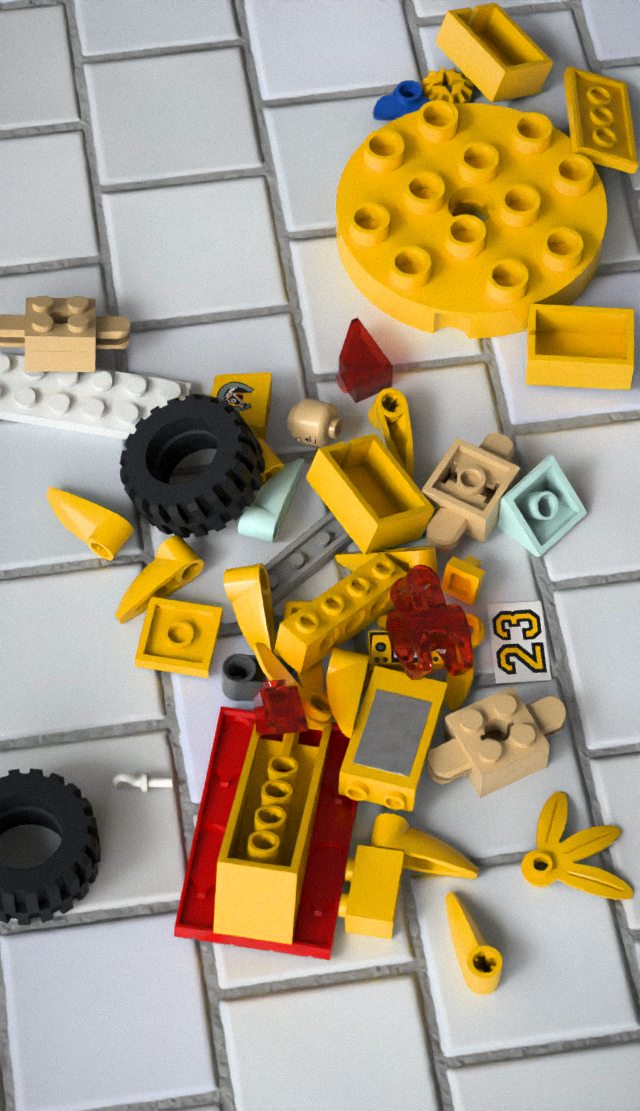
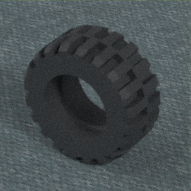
[120,395,265,538]
[0,768,101,925]

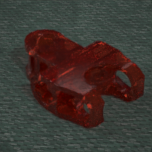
[386,564,474,680]

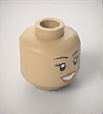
[287,398,343,448]

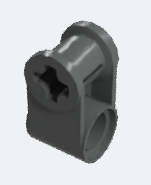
[222,653,294,705]

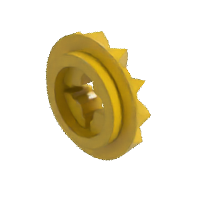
[422,66,473,104]

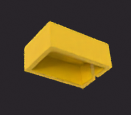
[435,2,553,103]
[525,304,634,390]
[306,433,435,555]

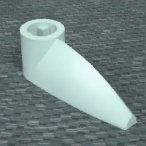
[238,458,304,543]

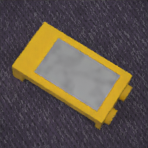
[338,666,448,812]

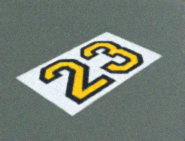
[487,601,552,684]

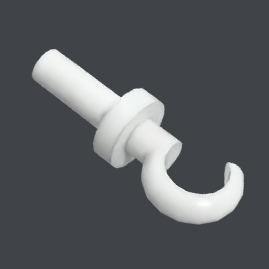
[113,773,173,792]

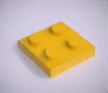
[135,596,223,678]

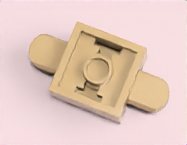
[0,296,131,372]
[422,433,520,553]
[427,686,566,798]

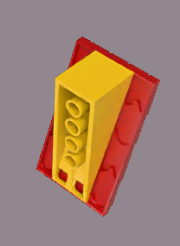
[174,706,358,960]

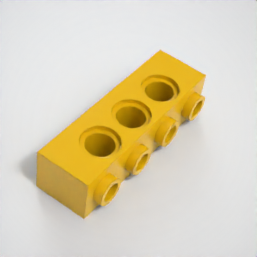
[274,552,408,674]

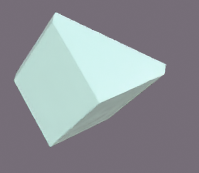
[498,455,587,557]

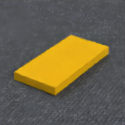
[563,66,639,174]

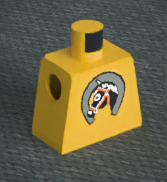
[191,372,272,441]

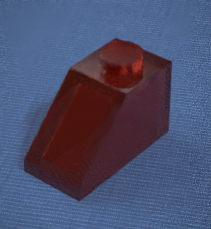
[336,317,393,403]
[253,679,308,736]

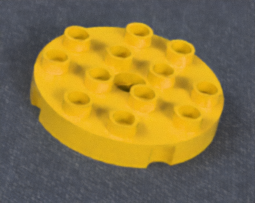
[336,100,607,339]

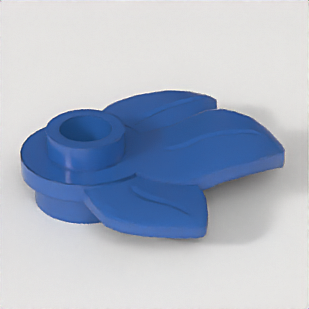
[373,80,432,121]

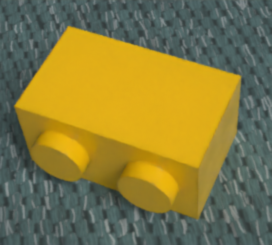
[339,845,404,939]

